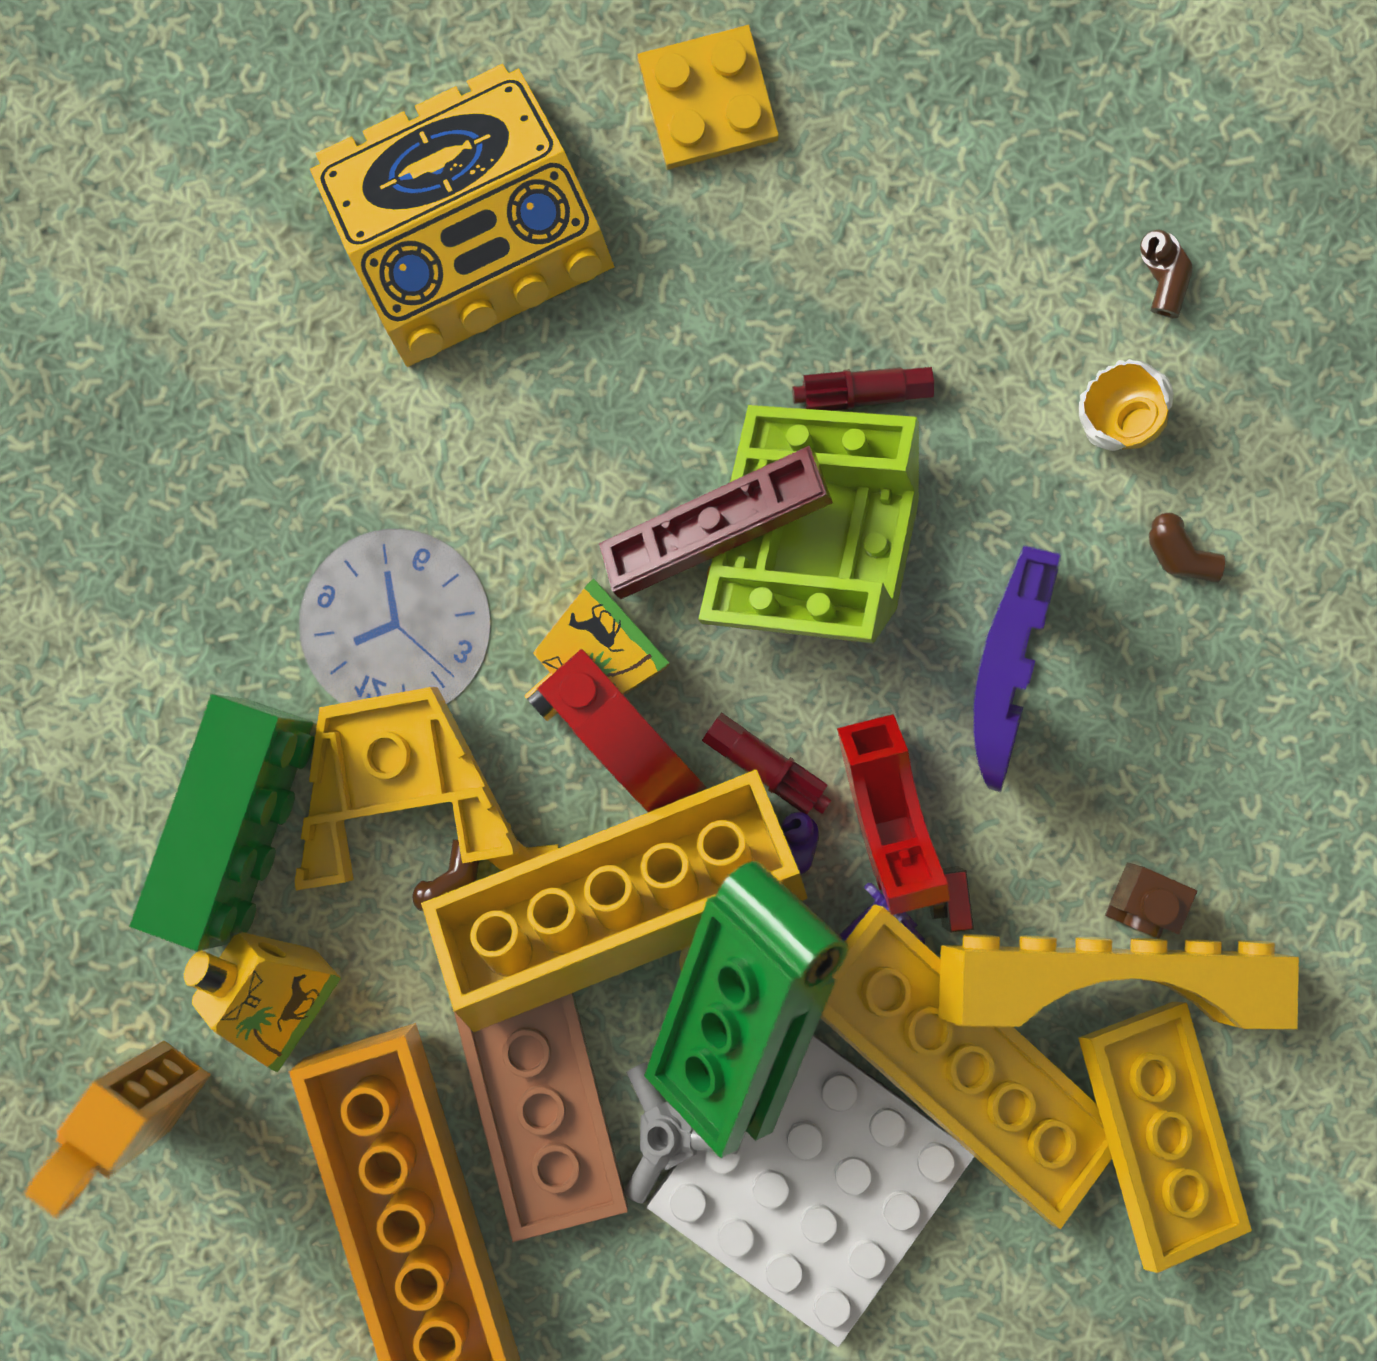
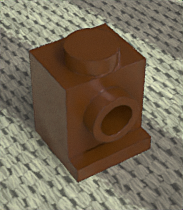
[1105,862,1198,939]

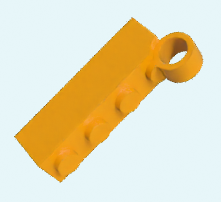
[24,1041,211,1219]

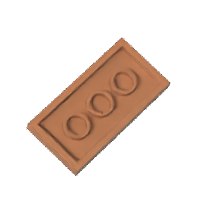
[454,993,628,1242]

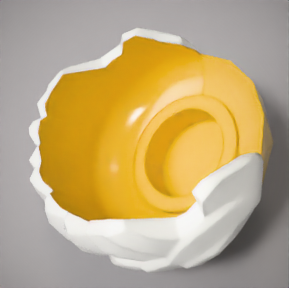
[1079,359,1174,451]

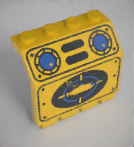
[310,63,615,367]

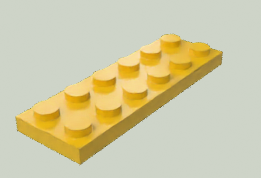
[821,905,1112,1230]

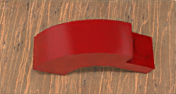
[536,648,707,812]
[837,714,950,916]

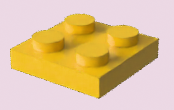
[637,25,779,170]

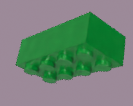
[129,694,314,952]

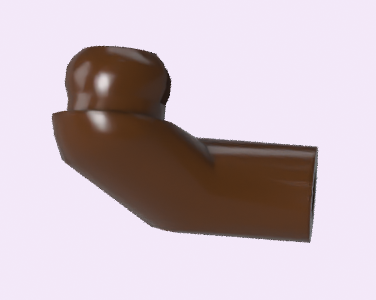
[1140,229,1192,319]
[1149,513,1225,583]
[412,839,479,912]

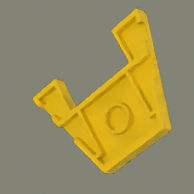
[295,687,520,891]

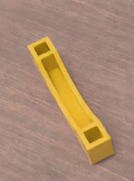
[939,935,1299,1029]

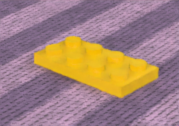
[1078,1002,1252,1273]

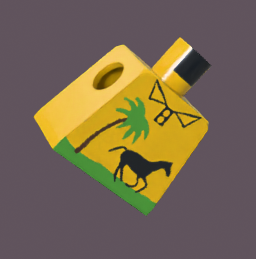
[524,578,670,721]
[184,932,341,1072]

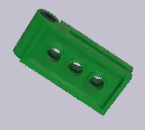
[644,861,848,1159]

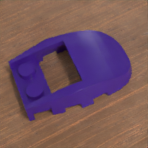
[973,546,1061,793]

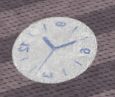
[299,529,490,704]

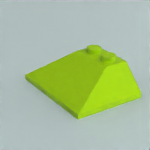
[698,405,919,643]

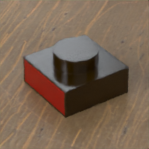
[929,866,974,933]

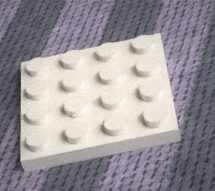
[647,1035,974,1347]

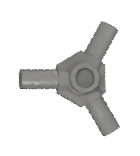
[624,1062,741,1203]

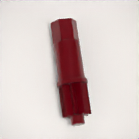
[792,367,934,411]
[702,712,832,814]

